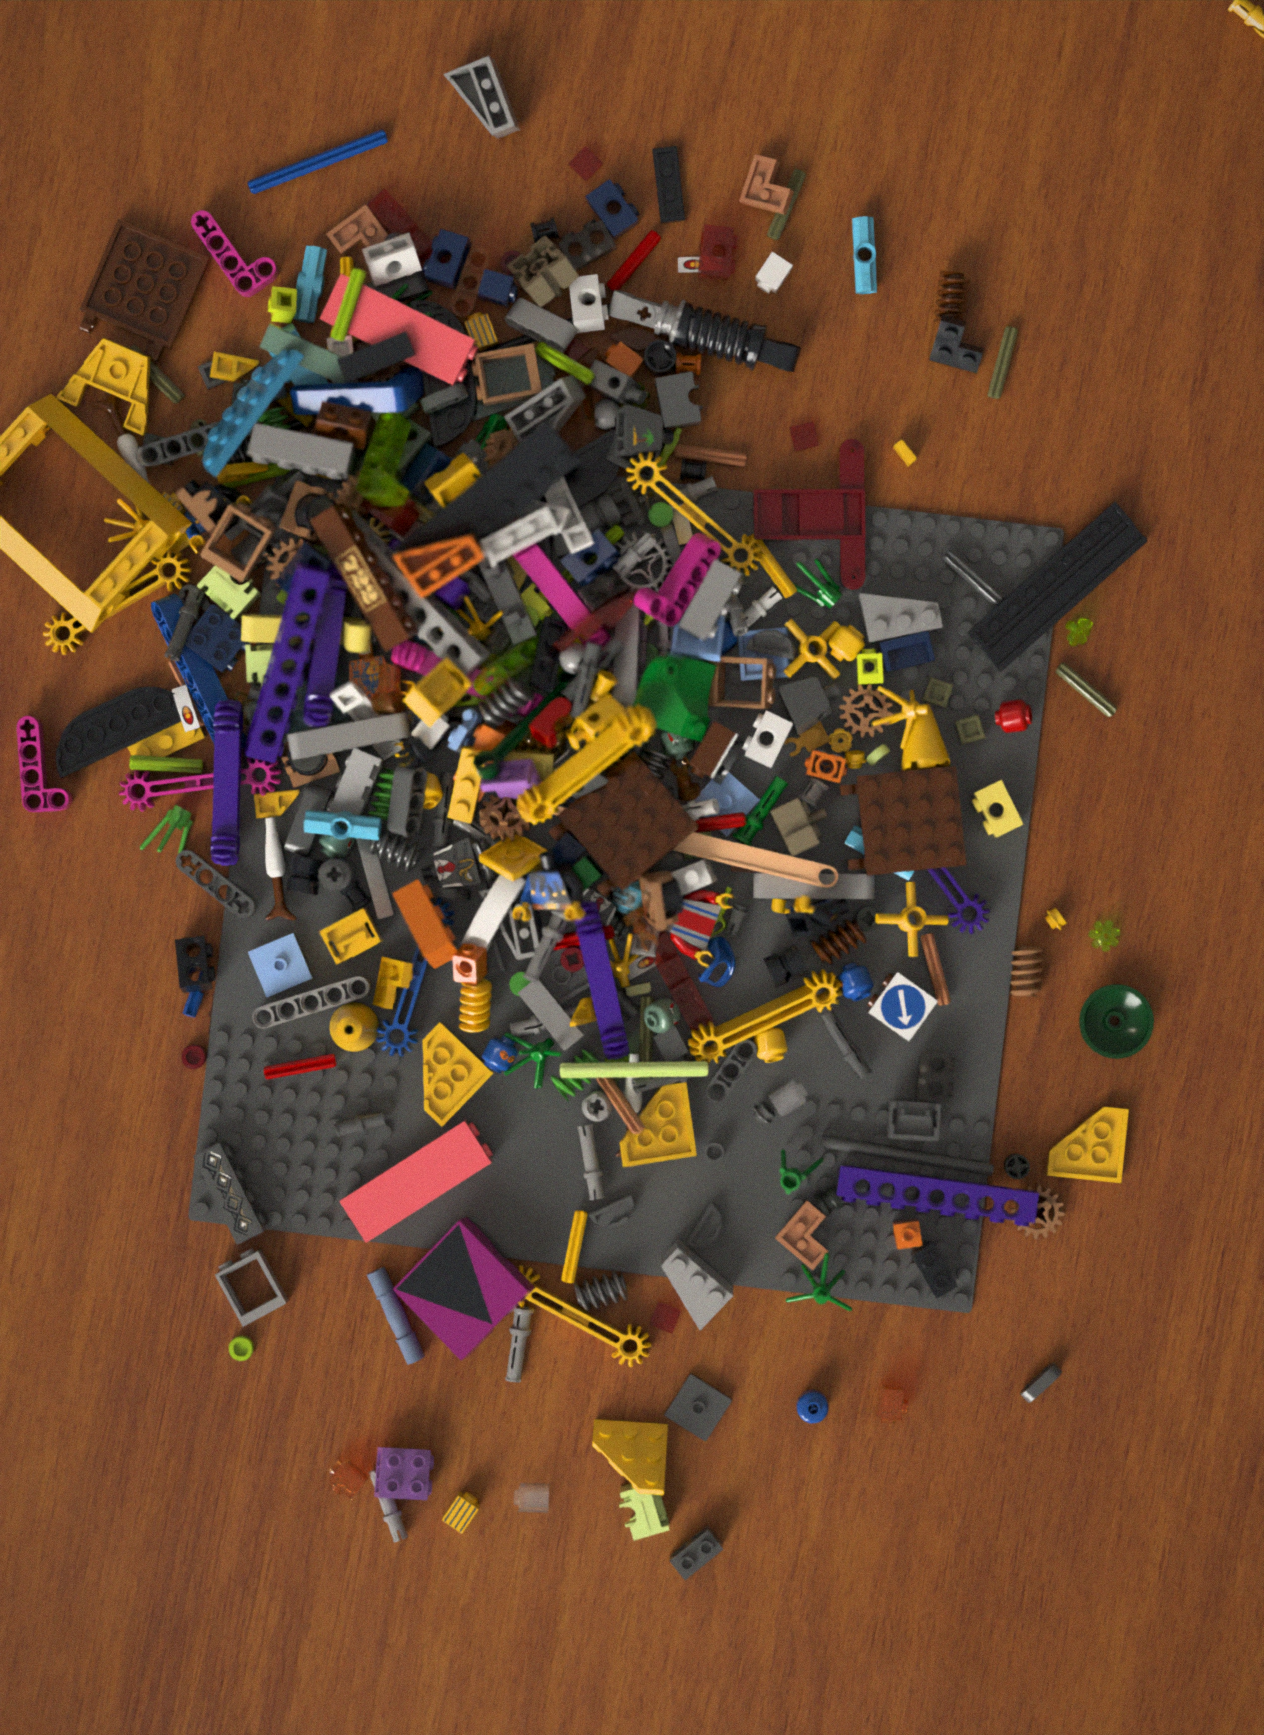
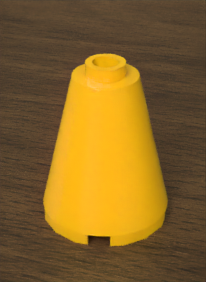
[901,708,951,771]
[329,1002,379,1052]

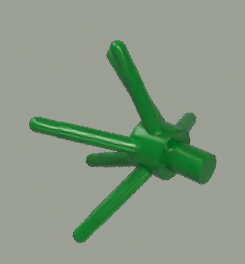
[504,1032,562,1089]
[786,1253,852,1311]

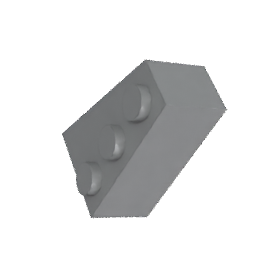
[444,56,520,139]
[504,375,586,443]
[679,560,743,642]
[858,593,943,644]
[325,748,385,826]
[479,883,543,960]
[661,1239,733,1330]

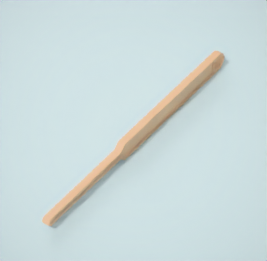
[552,806,838,888]

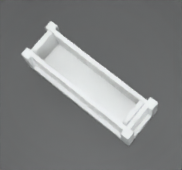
[480,506,559,568]

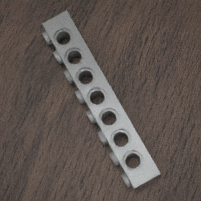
[352,511,490,677]

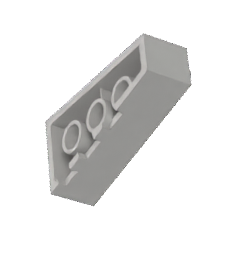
[248,423,357,481]

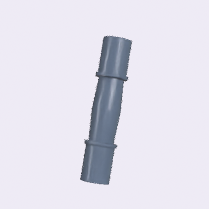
[367,1266,425,1365]

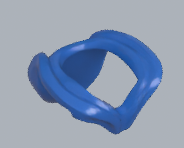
[698,936,736,987]

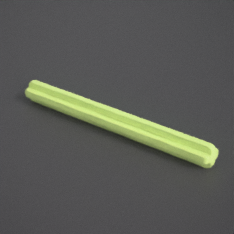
[560,1061,708,1078]

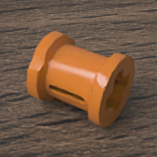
[675,352,701,376]

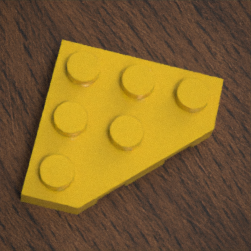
[422,1022,493,1127]
[619,1082,697,1167]
[1046,1106,1129,1183]
[592,1419,668,1495]

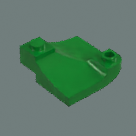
[632,652,716,742]

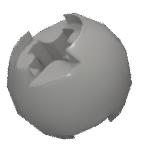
[595,399,619,430]
[559,642,591,674]
[581,1090,613,1122]

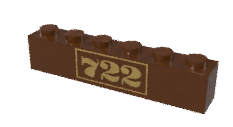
[310,503,418,652]

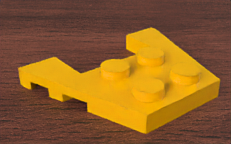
[56,338,150,436]

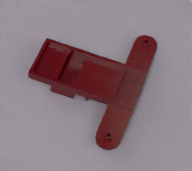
[753,439,866,590]

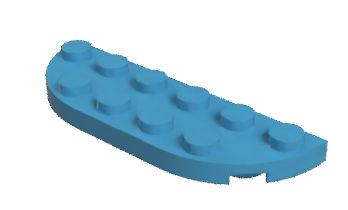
[202,350,304,477]

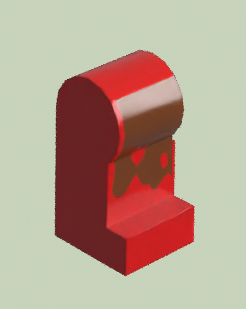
[529,698,573,749]

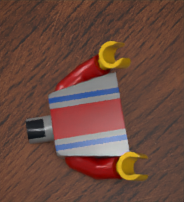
[666,889,735,967]

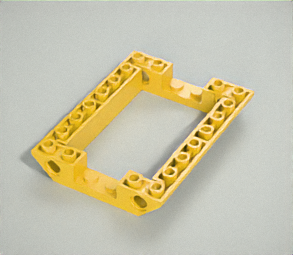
[0,394,192,633]

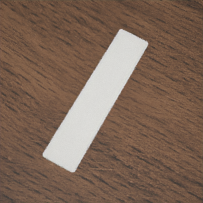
[356,838,394,919]

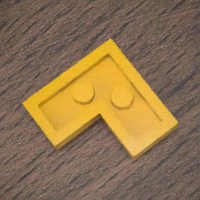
[373,956,413,1009]

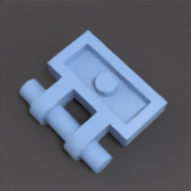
[448,709,484,753]

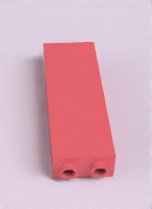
[320,274,479,385]
[339,1120,493,1243]

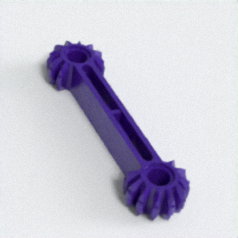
[303,561,347,728]
[210,699,244,866]
[926,867,991,934]
[575,901,629,1060]

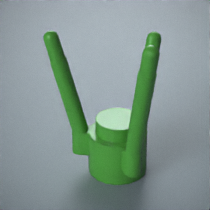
[140,805,193,854]

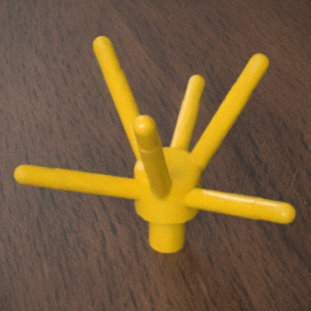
[104,499,149,554]
[439,596,503,641]
[872,686,930,749]
[584,933,639,988]

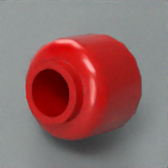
[995,699,1033,733]

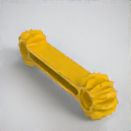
[626,452,762,576]
[43,549,192,655]
[516,704,656,825]
[688,969,843,1065]
[518,1265,651,1367]

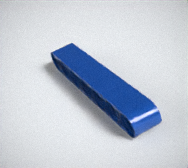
[151,593,246,749]

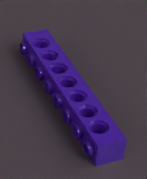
[244,562,332,763]
[837,1164,1039,1226]

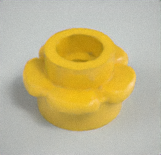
[829,728,853,753]
[845,750,867,769]
[1045,907,1067,930]

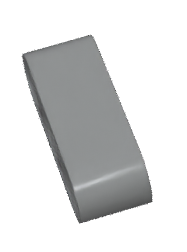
[504,298,577,353]

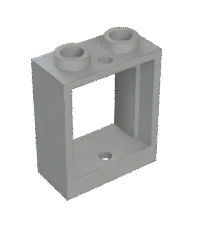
[215,1248,289,1327]

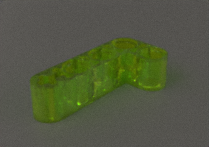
[356,412,410,506]
[473,630,565,696]

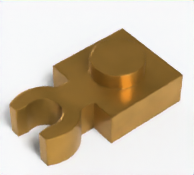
[784,722,830,756]

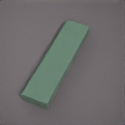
[259,323,354,383]

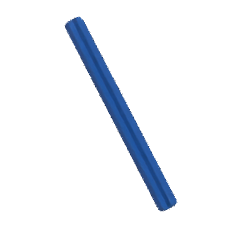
[248,129,388,194]

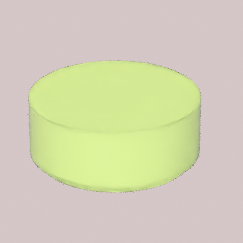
[866,744,891,767]

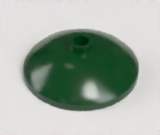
[1079,984,1154,1059]

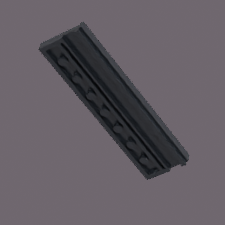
[393,421,580,553]
[967,502,1147,672]

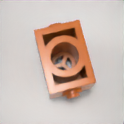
[805,750,847,784]

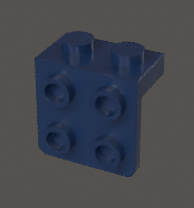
[185,605,253,673]

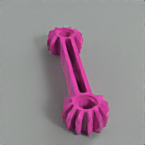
[513,542,611,663]
[390,641,545,717]
[119,757,282,812]

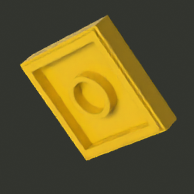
[479,835,548,882]

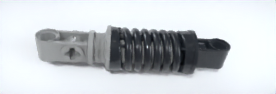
[608,290,802,372]

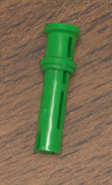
[732,776,788,846]

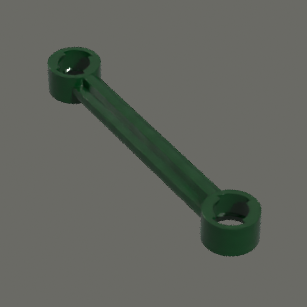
[473,670,577,779]

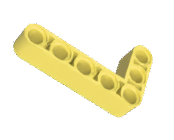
[241,614,371,652]

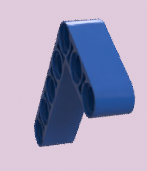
[290,367,425,415]

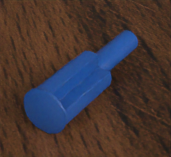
[182,972,204,1018]

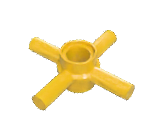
[783,618,841,680]
[875,882,949,957]

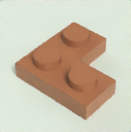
[739,154,794,215]
[326,204,388,255]
[775,1200,829,1270]

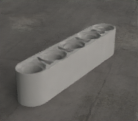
[613,596,647,711]
[287,712,412,760]
[753,873,875,899]
[252,976,371,1028]

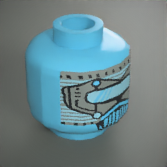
[611,879,643,915]

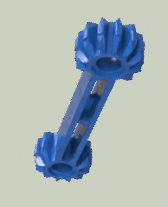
[377,897,455,1056]

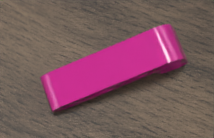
[191,210,279,297]
[634,533,721,627]
[16,716,73,812]

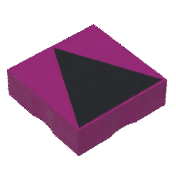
[393,1217,535,1360]

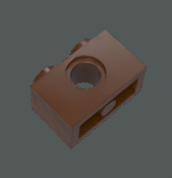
[315,401,371,449]

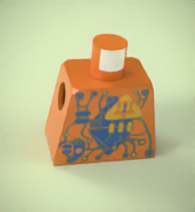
[349,643,398,699]

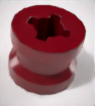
[560,947,584,972]

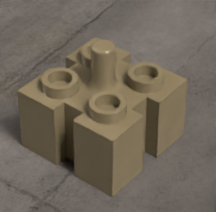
[507,235,579,308]
[770,798,828,856]

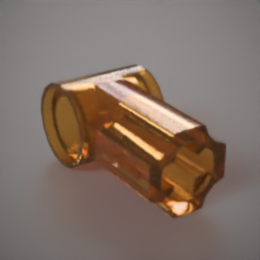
[372,664,405,715]

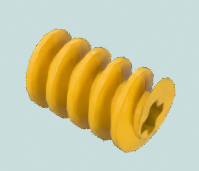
[459,978,492,1032]

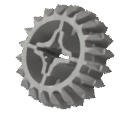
[609,531,673,597]

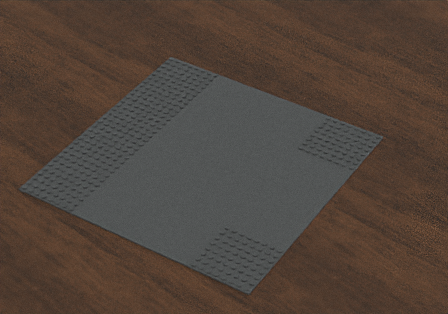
[188,452,1064,1313]

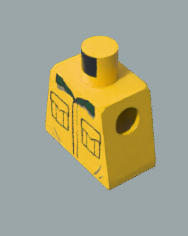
[569,694,624,749]

